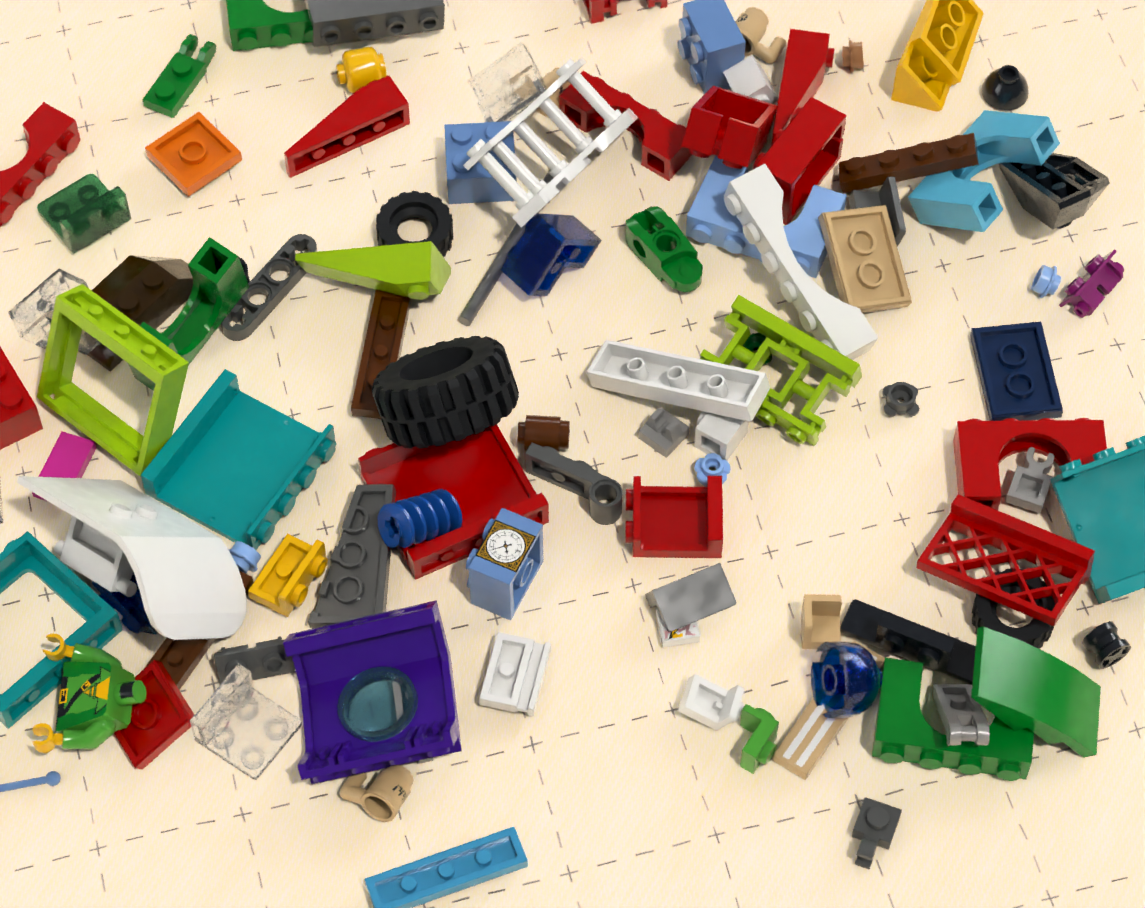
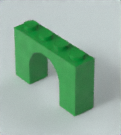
[226,0,313,51]
[128,237,249,391]
[872,657,1034,781]

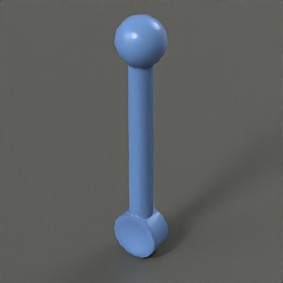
[0,771,61,792]

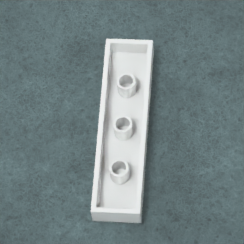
[587,340,770,422]

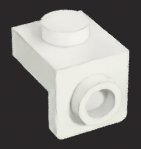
[678,673,744,731]

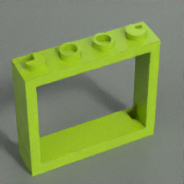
[37,284,189,477]

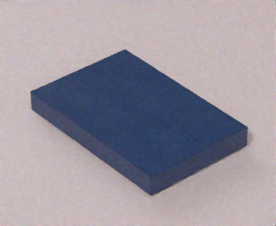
[970,321,1063,421]

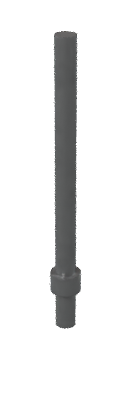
[458,169,553,326]

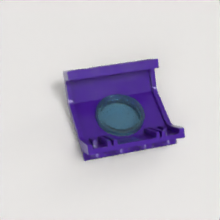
[283,600,462,784]

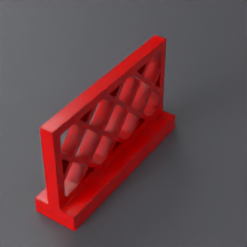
[916,494,1095,626]

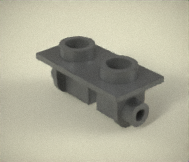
[214,636,296,687]

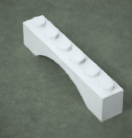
[724,164,878,360]

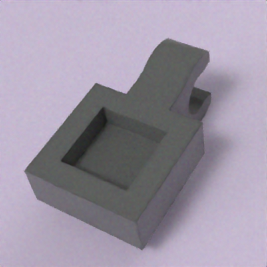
[851,797,902,869]

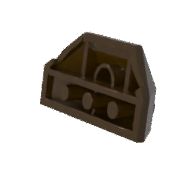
[83,255,193,372]

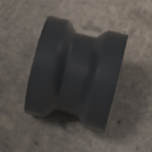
[1082,621,1131,669]

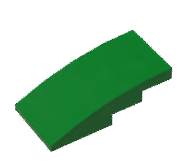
[971,627,1101,758]

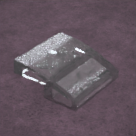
[467,42,547,122]

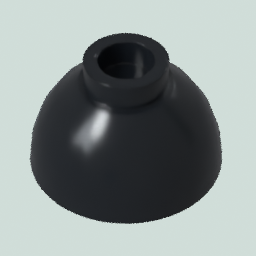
[982,65,1029,111]

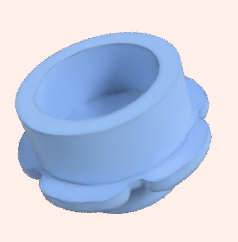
[1031,264,1061,298]
[694,453,731,487]
[229,541,261,574]

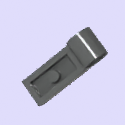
[525,442,623,525]

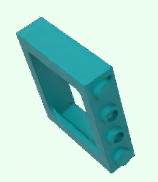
[0,531,123,729]

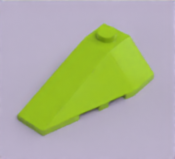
[295,241,451,300]

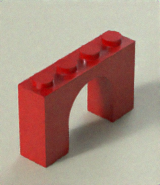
[953,418,1107,510]

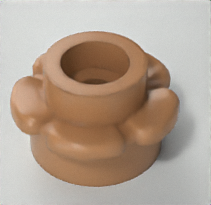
[842,40,864,73]

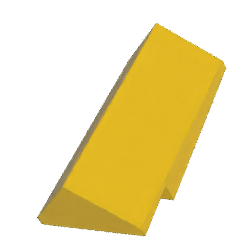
[891,0,984,112]

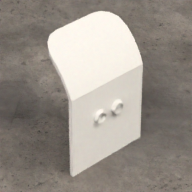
[16,476,247,640]

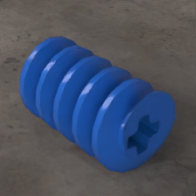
[377,489,463,548]

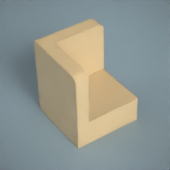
[801,594,842,650]

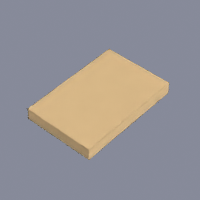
[818,205,912,313]

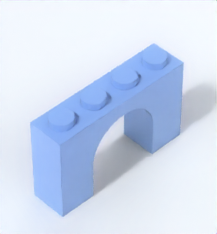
[686,155,847,278]

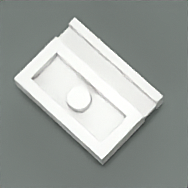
[479,632,551,716]

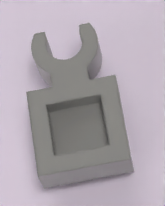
[1005,447,1054,514]

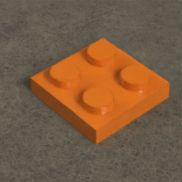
[145,112,242,197]

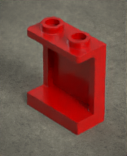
[625,476,723,558]

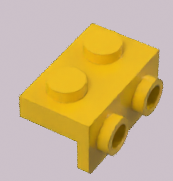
[248,534,328,617]

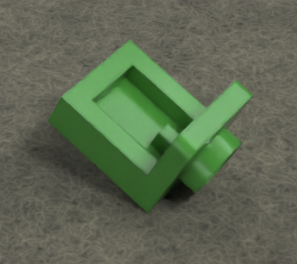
[740,704,779,774]

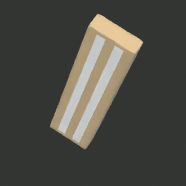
[773,641,885,780]

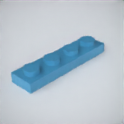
[364,826,528,908]

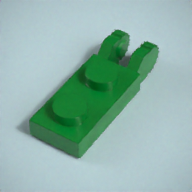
[142,34,217,118]

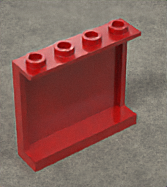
[358,424,549,580]

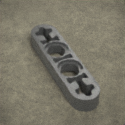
[221,234,318,341]

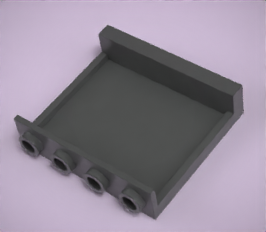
[304,0,445,47]

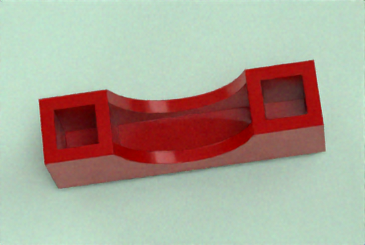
[559,71,692,181]
[0,102,81,226]

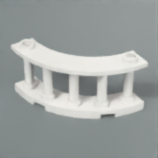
[463,57,638,228]

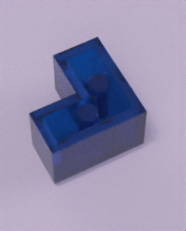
[501,213,602,296]

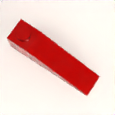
[772,29,835,141]
[284,75,410,178]

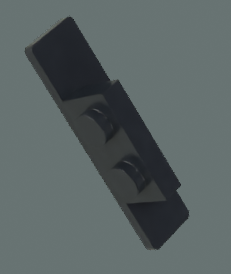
[840,599,976,685]

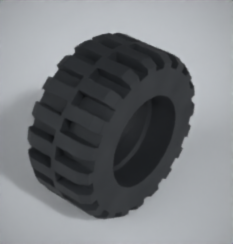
[372,336,519,449]

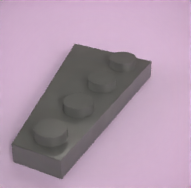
[308,484,396,628]

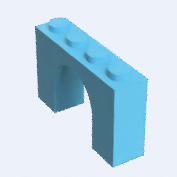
[908,110,1060,233]

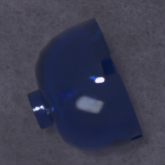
[811,641,883,719]

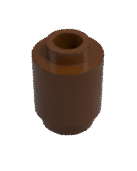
[517,415,570,452]

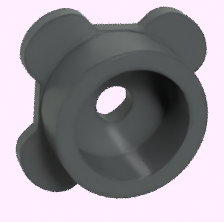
[882,382,920,417]

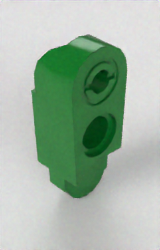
[625,206,703,292]

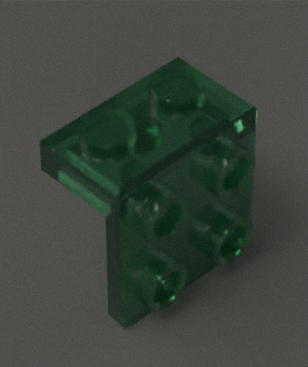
[37,174,131,254]

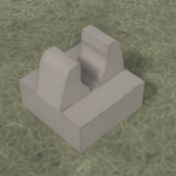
[638,407,690,458]

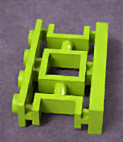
[700,295,862,446]

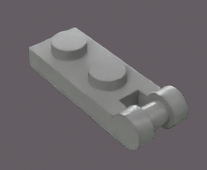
[932,684,990,745]

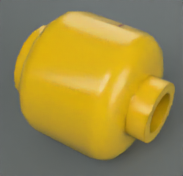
[336,47,387,94]

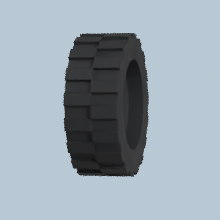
[376,191,453,257]
[971,568,1056,649]

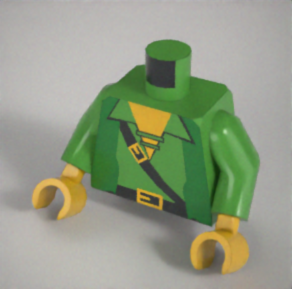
[32,633,147,753]

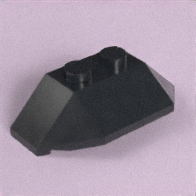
[999,153,1110,230]

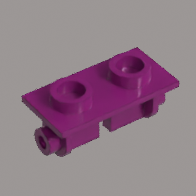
[1059,249,1124,318]

